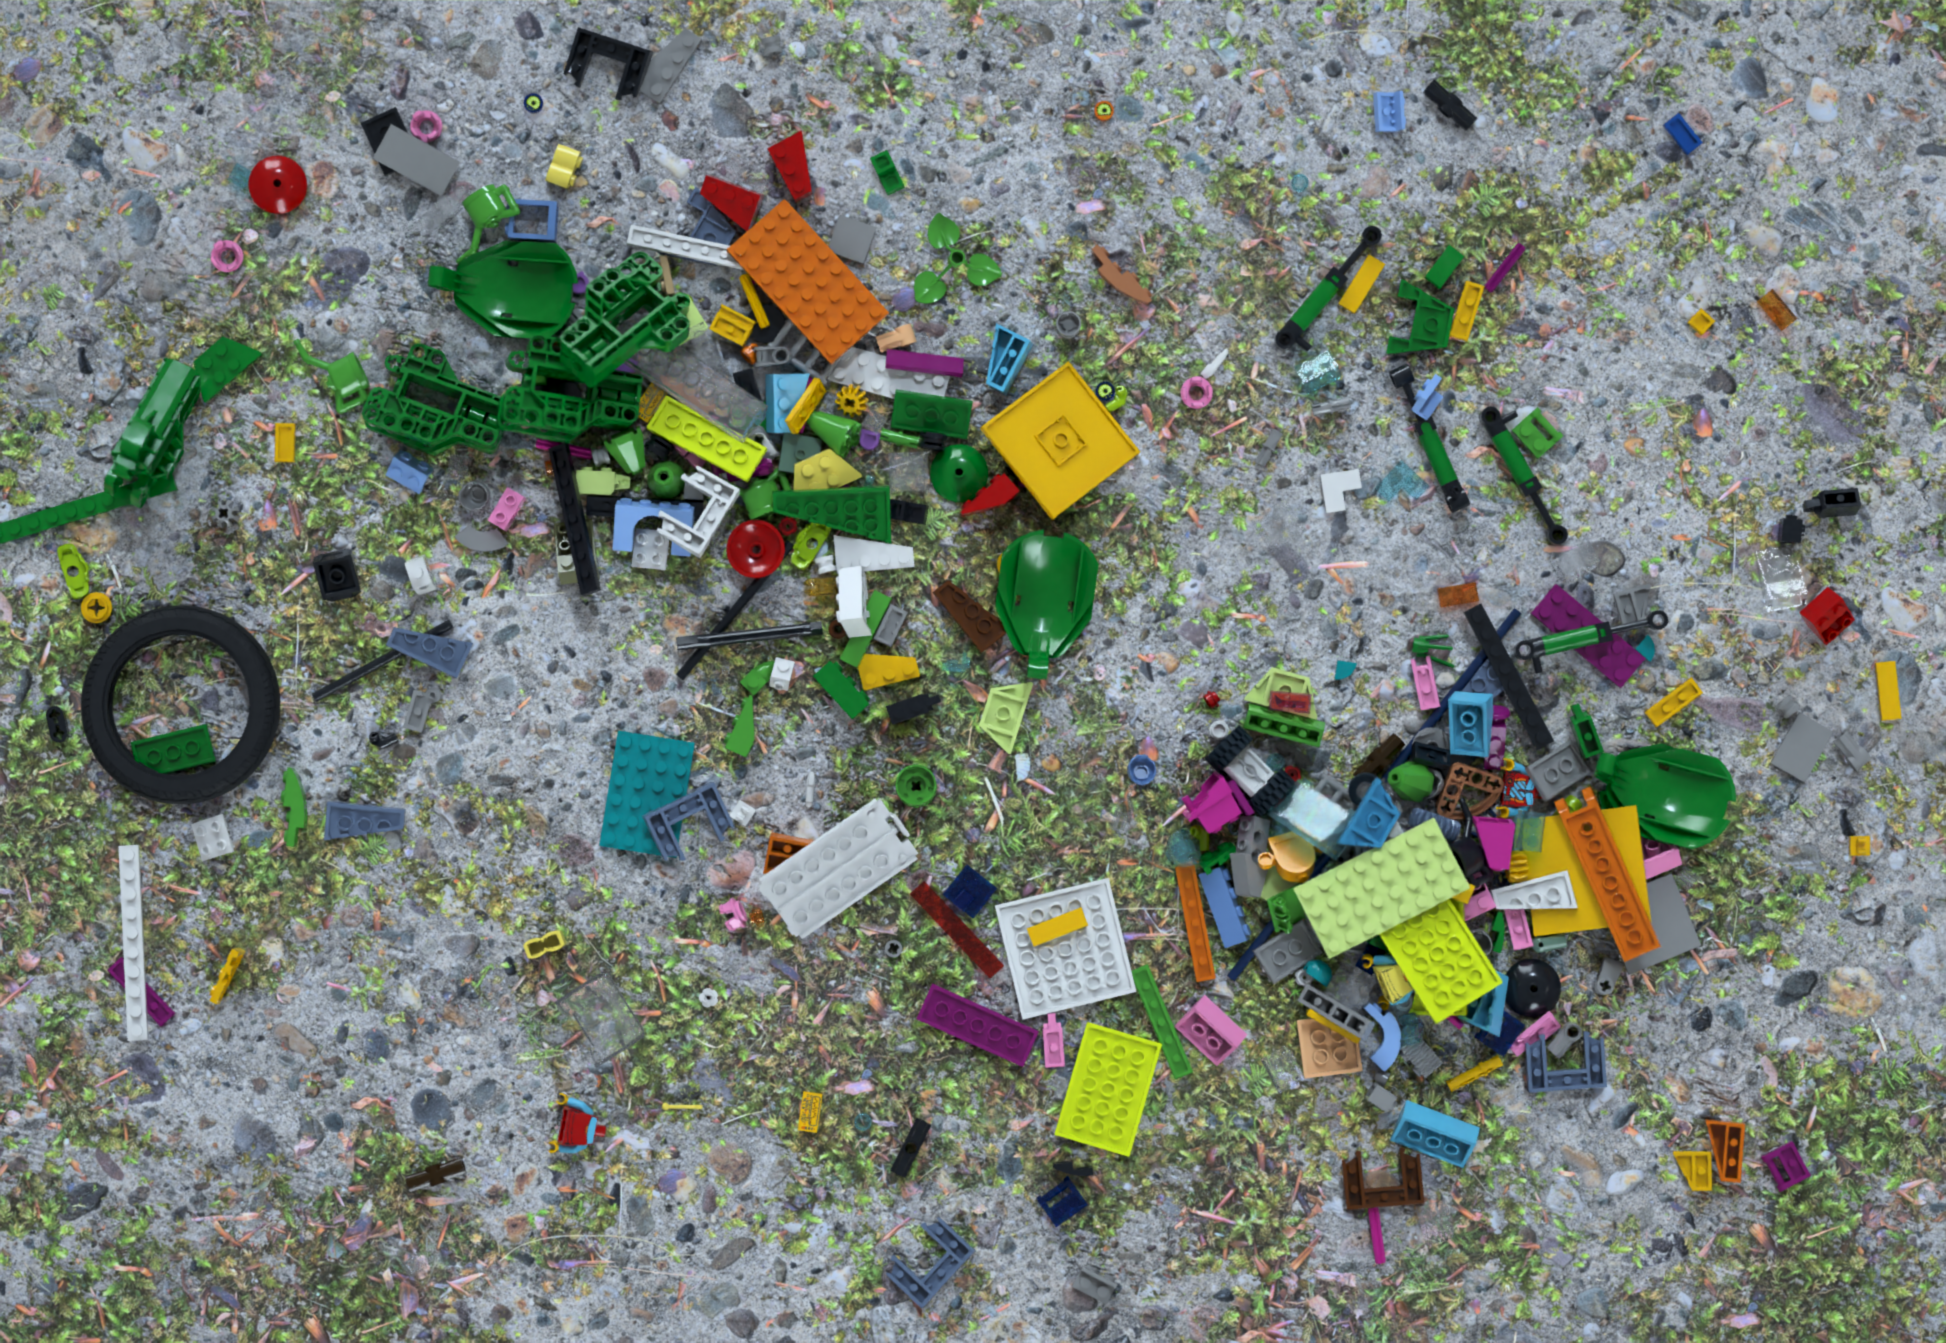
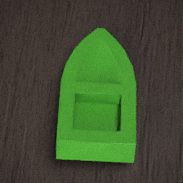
[740,661,774,696]

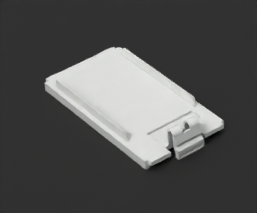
[758,799,918,939]

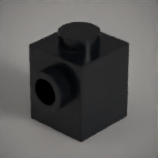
[1778,515,1805,544]

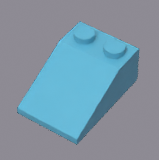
[1448,691,1493,757]

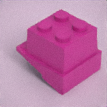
[1182,771,1242,834]

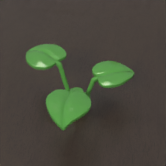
[914,213,1002,304]

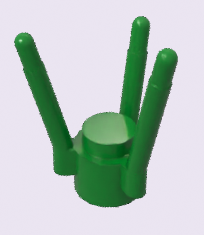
[1412,634,1455,668]

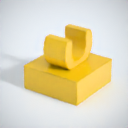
[1849,836,1870,856]

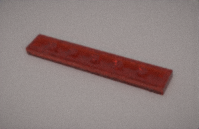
[910,881,1004,979]

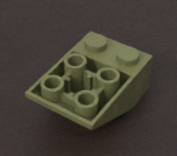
[554,518,600,585]

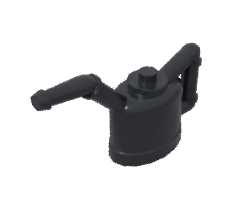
[1448,797,1495,888]

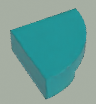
[1635,634,1655,662]
[1334,660,1357,680]

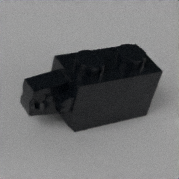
[1802,488,1861,518]
[886,693,941,725]

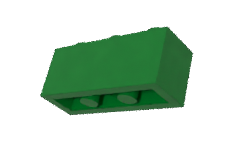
[813,661,870,720]

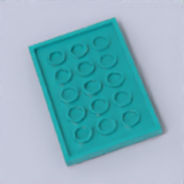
[599,730,695,858]

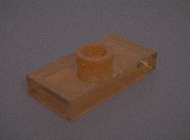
[1757,289,1798,331]
[1437,582,1479,608]

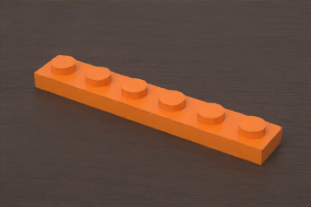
[1175,863,1216,982]

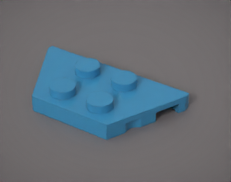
[1337,778,1400,848]

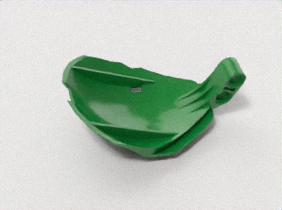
[427,240,578,339]
[995,530,1099,680]
[1594,743,1736,849]

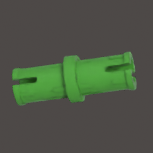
[879,428,920,449]

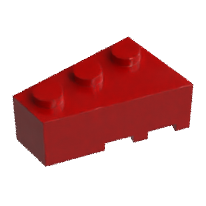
[767,130,812,203]
[700,175,764,231]

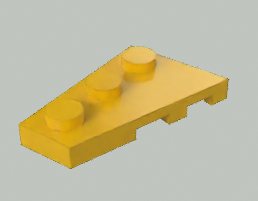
[858,654,920,691]
[209,948,246,1004]

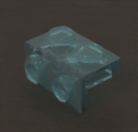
[1294,350,1341,394]
[1513,810,1546,852]

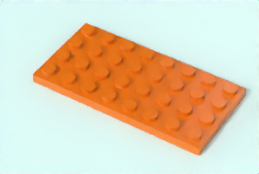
[727,199,889,365]

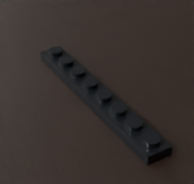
[548,442,601,596]
[1463,603,1554,750]

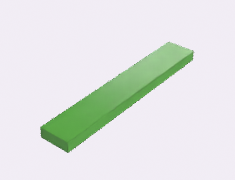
[1131,964,1193,1080]

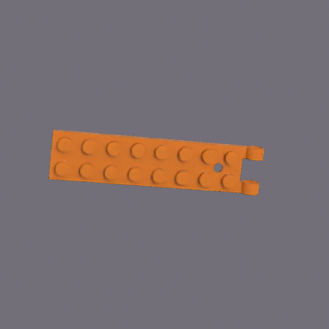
[1554,786,1661,962]

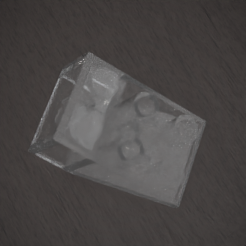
[1755,544,1808,612]

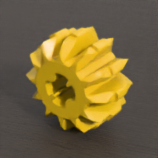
[835,384,868,418]
[1504,850,1529,883]

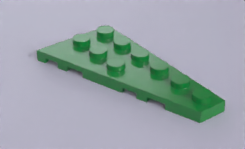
[772,486,891,544]

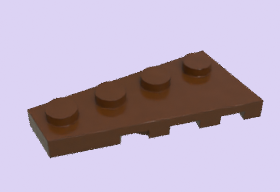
[933,580,1006,653]

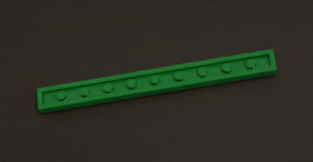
[0,474,178,544]

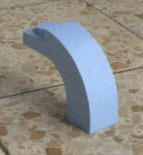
[1363,1002,1401,1072]

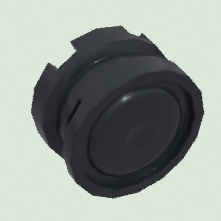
[918,431,947,451]
[644,433,675,461]

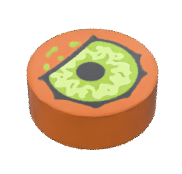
[1094,101,1114,121]

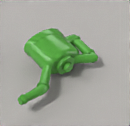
[456,184,520,265]
[293,339,370,414]
[723,467,791,520]

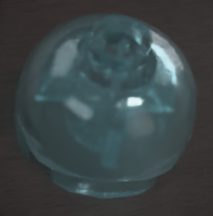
[1165,827,1201,867]

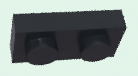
[733,368,763,411]
[1411,741,1451,770]

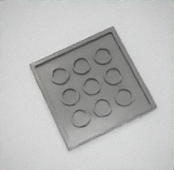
[1609,873,1701,975]

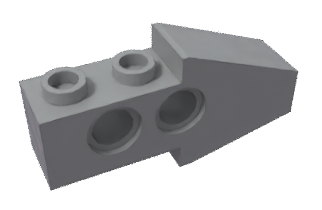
[1230,816,1270,898]
[1297,984,1375,1041]

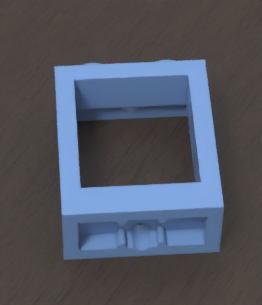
[505,199,559,243]

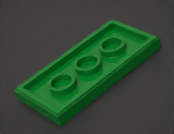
[890,389,973,439]
[130,724,216,774]

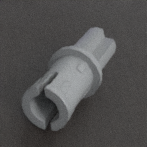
[1311,398,1351,416]
[1255,429,1283,467]

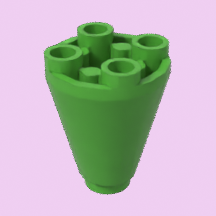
[807,410,862,458]
[647,460,685,499]

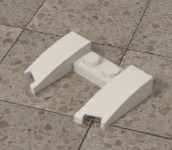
[657,465,740,558]

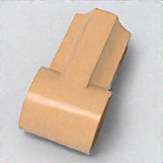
[876,324,917,353]

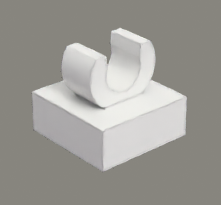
[730,800,756,826]

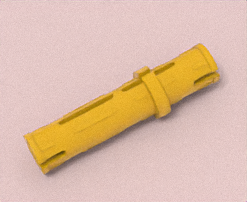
[1446,1054,1504,1093]

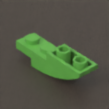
[281,767,308,847]

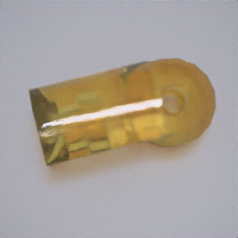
[803,577,837,596]

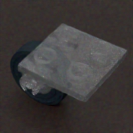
[1348,772,1404,822]

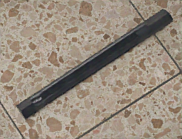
[676,621,823,651]

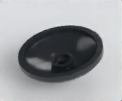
[1505,959,1561,1017]

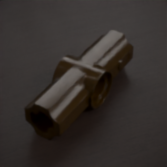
[1352,733,1406,786]
[405,1157,466,1192]

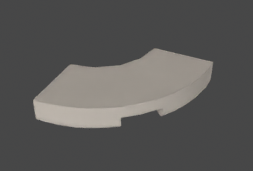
[454,525,509,552]

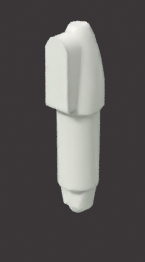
[1201,349,1229,379]
[805,772,815,809]

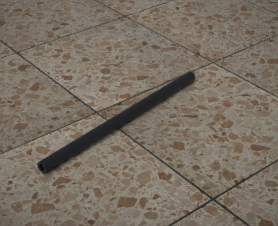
[676,540,794,680]

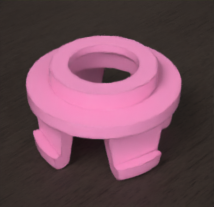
[410,110,442,143]
[210,240,243,272]
[1181,376,1213,409]
[719,898,748,931]

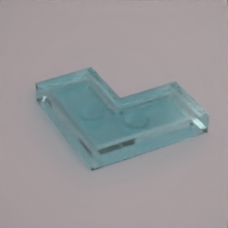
[1375,460,1429,502]

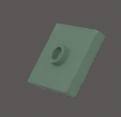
[778,433,822,474]

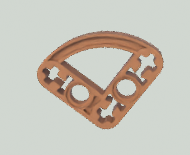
[1435,762,1504,819]

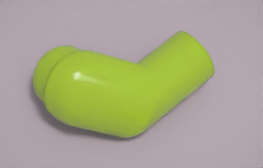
[1105,385,1128,413]
[1190,824,1209,851]

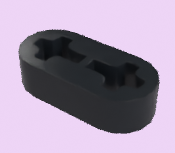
[46,706,69,743]

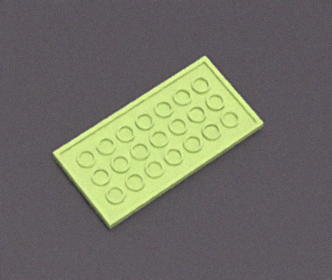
[1293,818,1470,959]

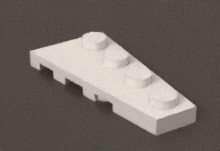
[1491,870,1578,909]

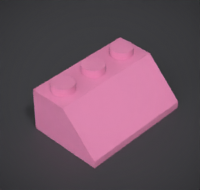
[1641,837,1682,880]
[1174,995,1247,1066]

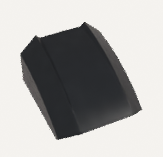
[313,549,361,602]

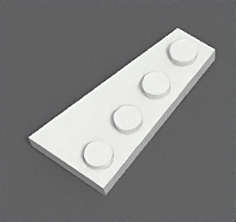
[833,535,914,574]

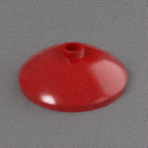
[248,156,307,214]
[726,520,785,578]

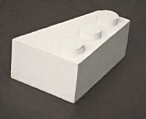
[836,566,872,638]

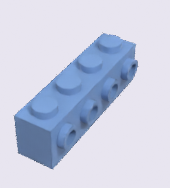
[1199,865,1251,948]

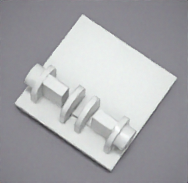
[631,528,670,571]
[191,814,235,861]

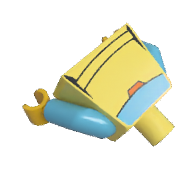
[1362,954,1413,1010]

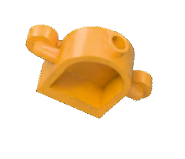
[1258,827,1329,883]

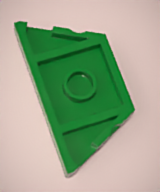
[193,336,263,403]

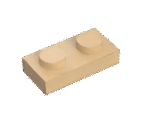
[657,255,675,297]

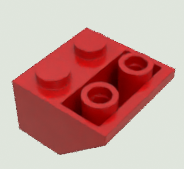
[1799,587,1855,646]

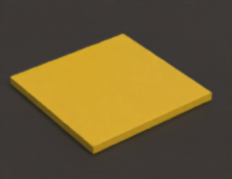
[980,361,1140,520]
[1519,805,1652,936]

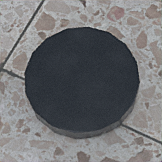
[748,304,785,344]

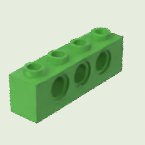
[1244,703,1325,747]

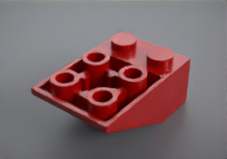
[960,473,1020,517]

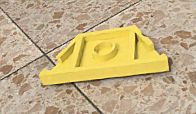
[793,448,862,490]

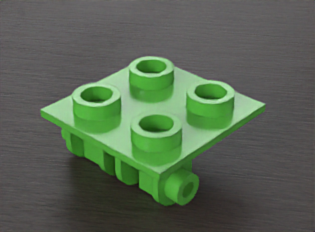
[1267,883,1307,934]

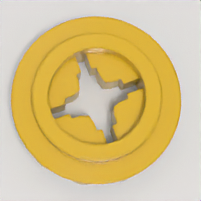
[81,592,113,623]

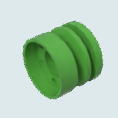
[895,764,937,808]

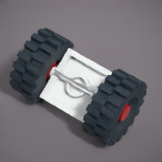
[1205,725,1295,816]

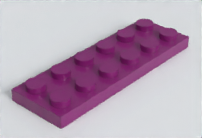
[1530,584,1646,688]
[916,983,1039,1067]

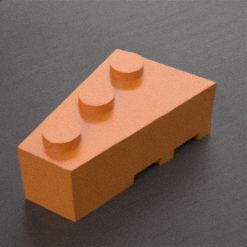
[763,832,814,874]
[1705,1119,1745,1183]

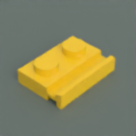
[709,304,757,347]

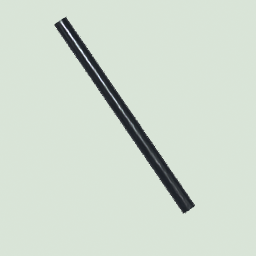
[312,620,454,702]

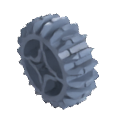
[1408,808,1461,841]

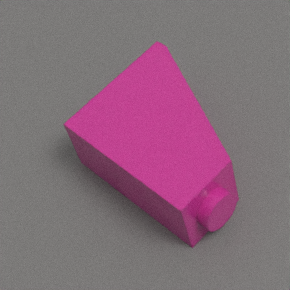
[1472,816,1515,871]

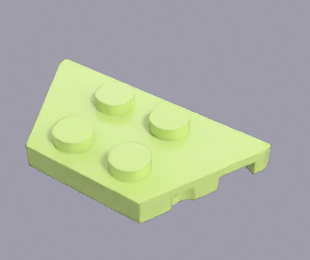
[1244,667,1317,720]
[979,682,1033,754]

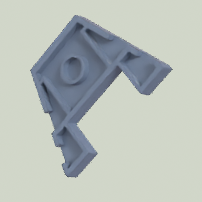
[657,187,737,266]

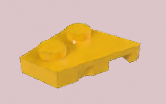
[1673,1151,1712,1191]

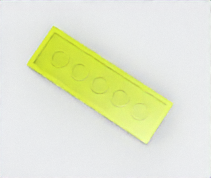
[646,395,767,483]

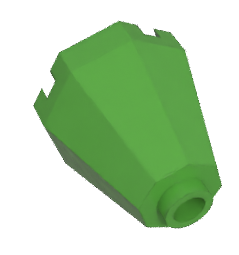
[604,426,645,475]
[1387,761,1434,803]

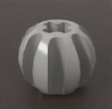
[211,500,240,528]

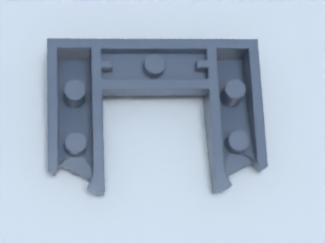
[642,782,734,861]
[1525,1031,1607,1093]
[886,1217,976,1308]

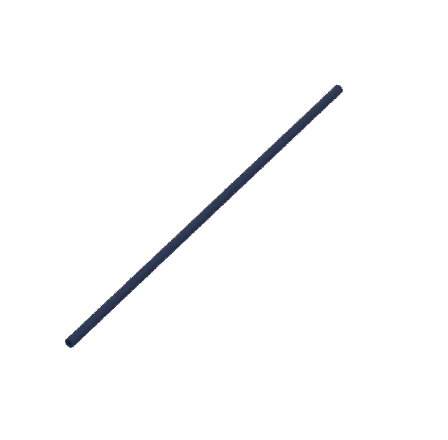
[1227,608,1521,981]

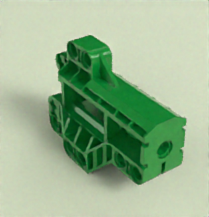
[560,251,690,388]
[496,335,643,443]
[362,343,513,456]
[104,358,201,509]

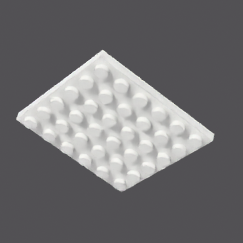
[995,878,1136,1019]

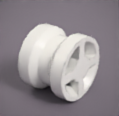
[814,555,837,575]

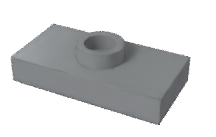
[874,604,908,647]

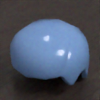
[1127,754,1156,785]

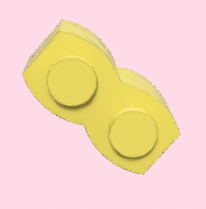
[545,144,583,190]
[523,930,567,959]

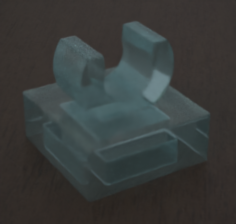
[227,163,251,190]

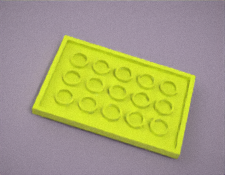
[1378,899,1503,1024]
[1054,1022,1162,1157]

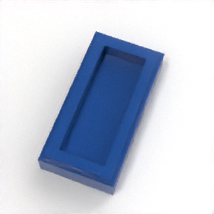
[1663,113,1703,156]

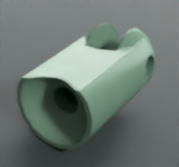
[1532,933,1567,953]

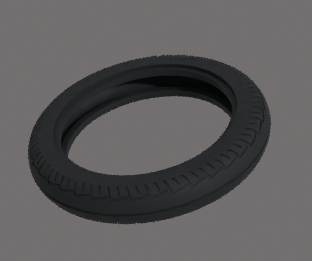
[81,605,280,804]

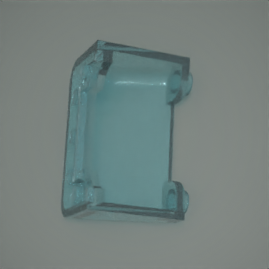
[1266,778,1355,860]

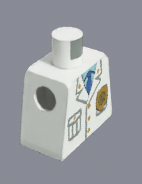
[405,554,437,595]

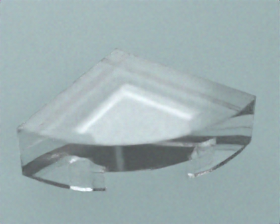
[1112,293,1138,313]

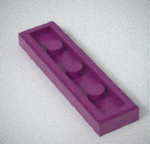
[885,349,964,377]
[107,957,176,1027]

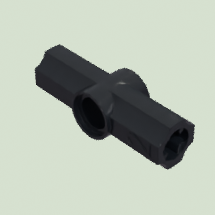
[1423,79,1477,131]
[890,1117,932,1178]

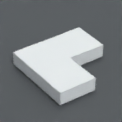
[1320,469,1362,513]

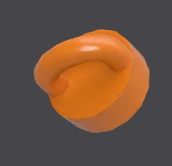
[740,343,759,365]

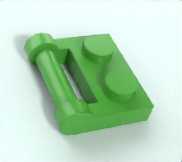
[1511,407,1564,459]

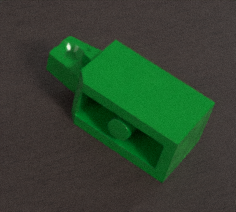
[1569,703,1604,759]

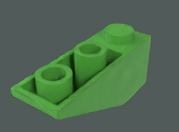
[723,695,755,758]

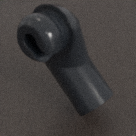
[369,732,399,749]

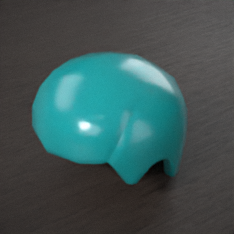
[1303,960,1332,987]

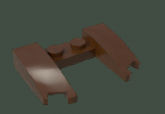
[1342,1147,1425,1211]

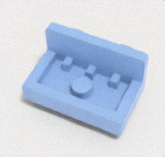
[1373,91,1406,132]
[1411,374,1443,420]
[386,450,434,494]

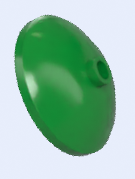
[930,444,988,503]

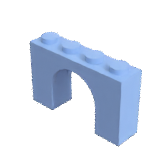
[613,498,695,557]

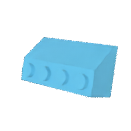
[1390,1100,1480,1168]

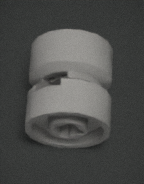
[1056,311,1081,339]

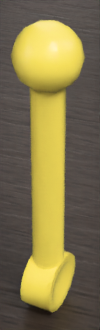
[662,1103,703,1111]

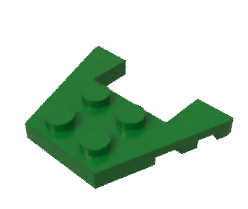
[1386,279,1455,355]

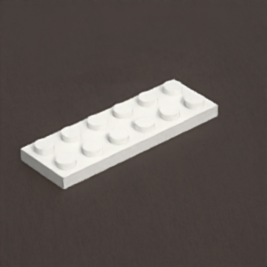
[828,347,950,399]

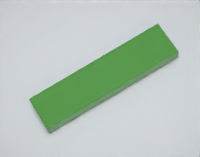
[840,590,893,668]

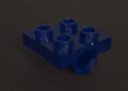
[943,864,997,919]

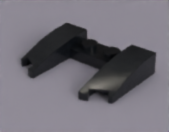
[563,27,653,100]

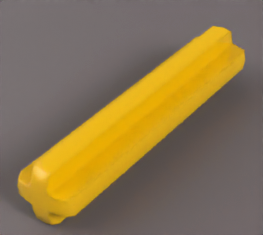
[739,274,770,329]

